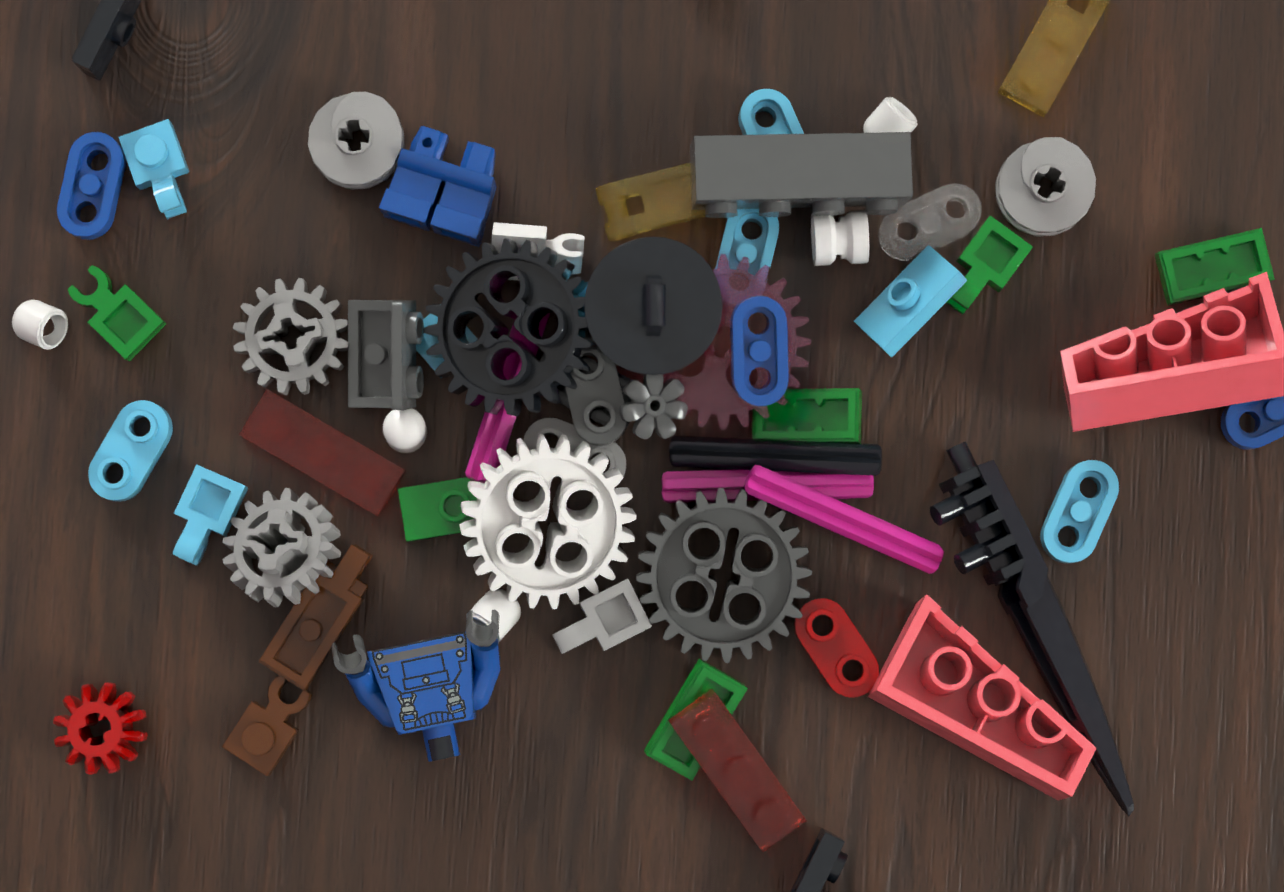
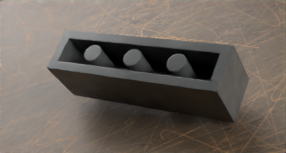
[690,132,913,218]

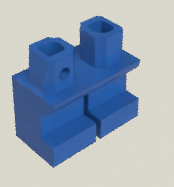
[379,126,497,247]

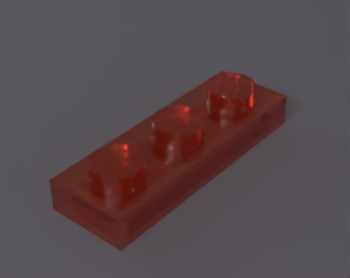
[239,389,406,517]
[668,689,807,852]

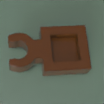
[222,675,312,776]

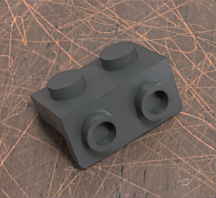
[348,300,424,410]

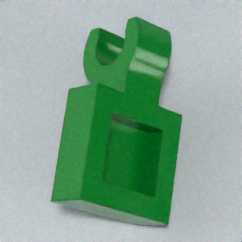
[946,215,1033,315]

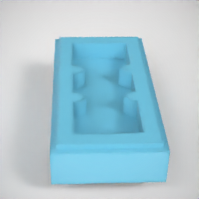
[854,245,967,358]

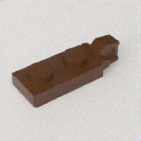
[259,544,373,691]

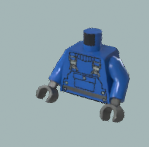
[331,610,501,762]

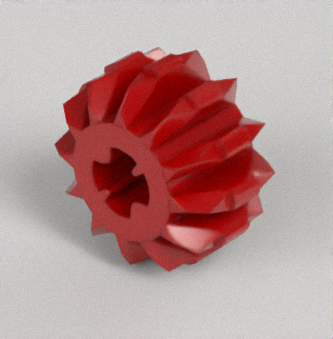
[53,682,148,775]

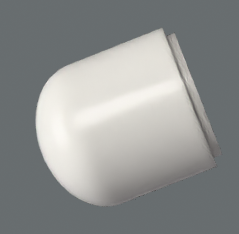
[863,97,918,133]
[12,300,68,350]
[383,408,427,453]
[466,589,521,643]

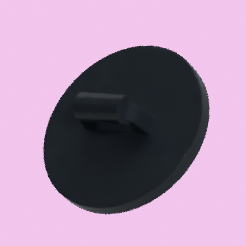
[584,237,722,375]

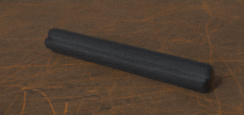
[669,436,882,476]

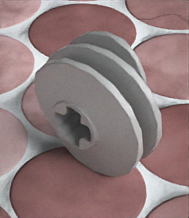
[308,92,405,190]
[995,137,1096,237]

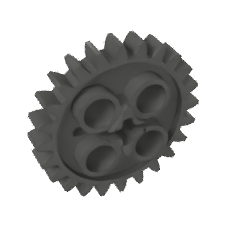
[636,487,812,663]

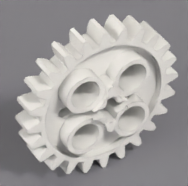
[459,434,637,609]

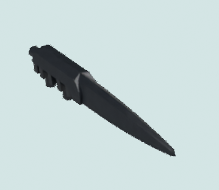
[930,441,1134,816]

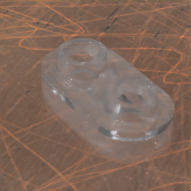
[878,183,982,261]

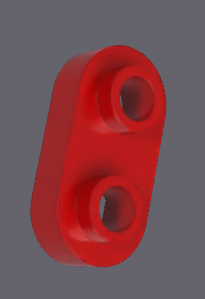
[794,598,879,698]

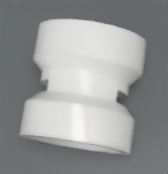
[811,210,869,266]

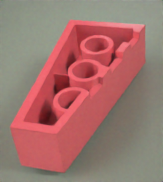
[867,594,1096,800]

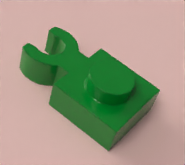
[68,265,167,362]

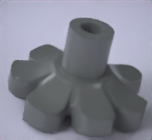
[619,374,688,439]

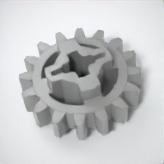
[233,278,349,395]
[222,488,341,607]

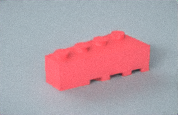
[1060,272,1284,432]

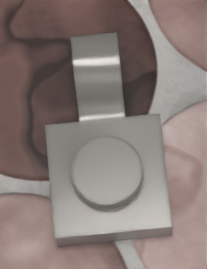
[552,579,652,654]

